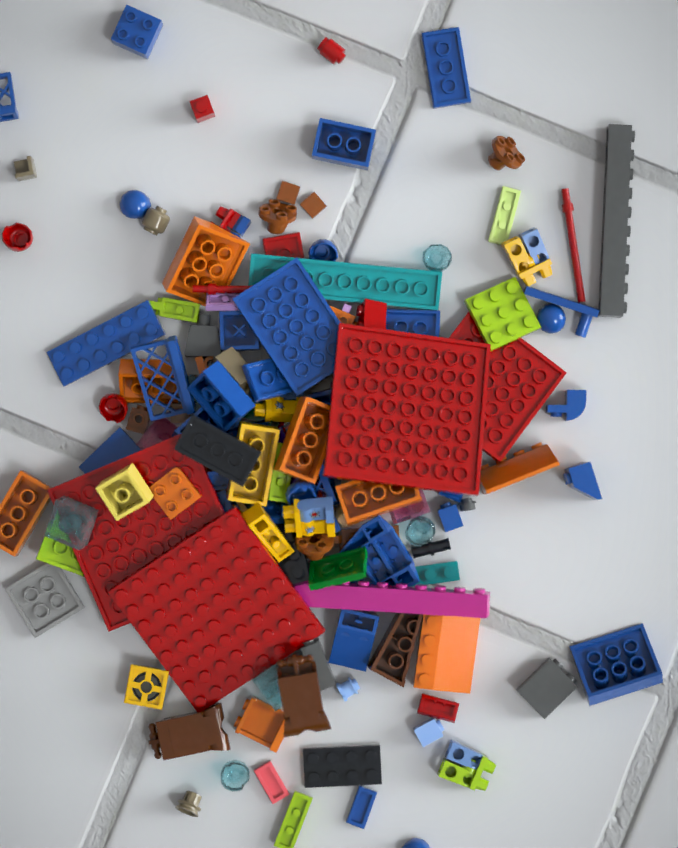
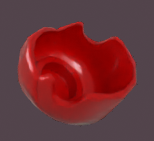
[2,222,33,252]
[99,393,128,423]

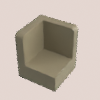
[14,156,37,181]

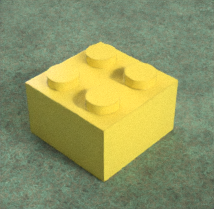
[95,463,154,521]

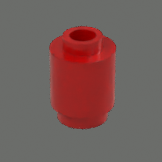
[317,37,346,65]

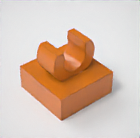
[195,356,213,374]

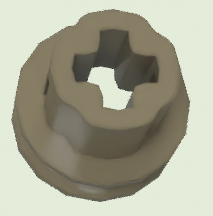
[175,791,202,817]

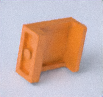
[234,696,285,753]

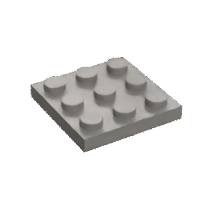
[5,563,85,638]

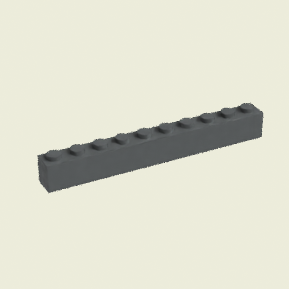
[598,124,635,318]

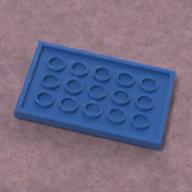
[232,258,341,397]

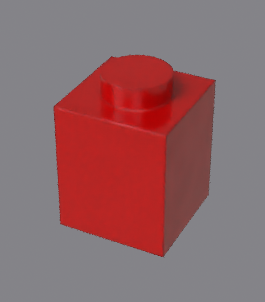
[189,95,215,123]

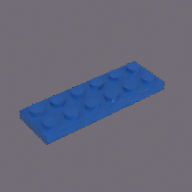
[47,300,166,386]

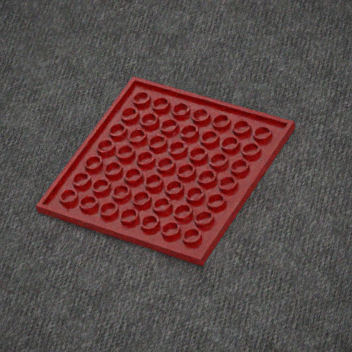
[323,323,491,496]
[47,433,225,632]
[108,506,325,712]

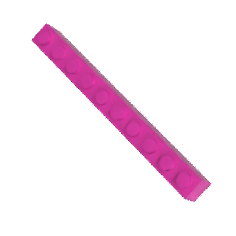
[295,581,490,618]

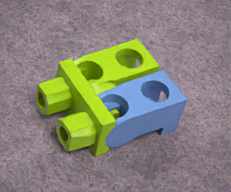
[437,740,496,791]

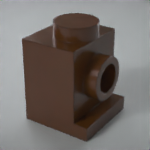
[126,405,150,435]

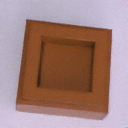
[276,181,300,205]
[300,192,327,219]

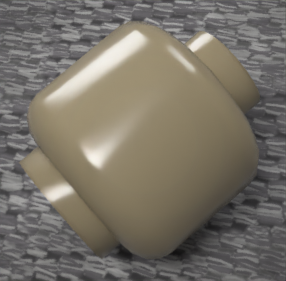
[142,206,170,235]

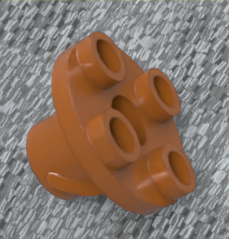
[488,136,525,171]
[258,199,297,234]
[295,534,334,561]

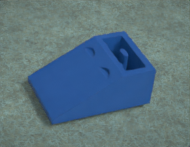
[328,609,380,672]

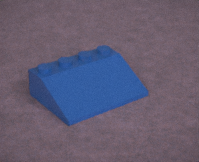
[570,623,663,706]

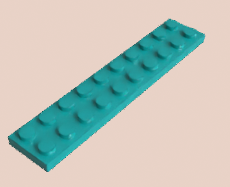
[248,253,442,310]

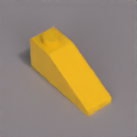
[242,502,295,562]

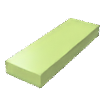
[488,186,521,245]

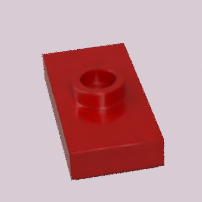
[417,694,459,723]

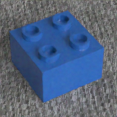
[111,4,163,59]
[219,311,260,352]

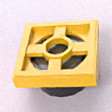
[124,664,169,710]

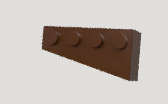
[367,613,423,688]

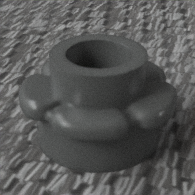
[458,498,476,512]

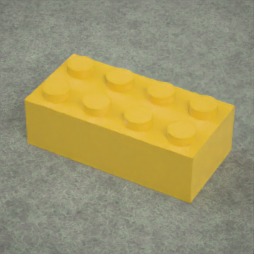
[226,421,280,506]

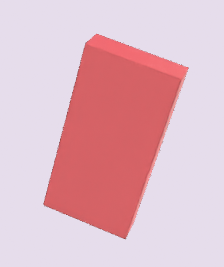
[254,760,290,804]

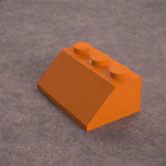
[118,359,178,404]

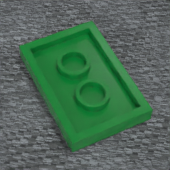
[308,547,368,591]

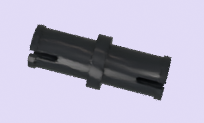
[411,538,451,559]

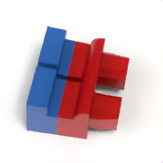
[211,206,252,238]

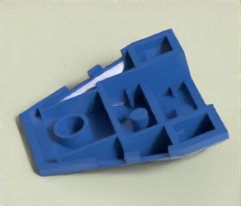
[339,515,420,587]

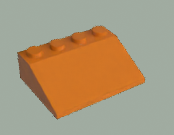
[162,216,250,306]
[480,442,560,494]
[413,614,480,694]

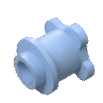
[336,677,360,702]

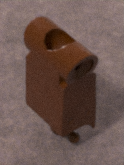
[277,654,332,738]
[148,702,231,761]

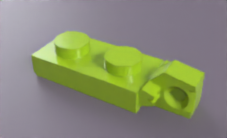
[149,297,201,323]

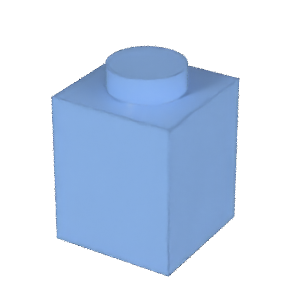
[413,717,444,747]

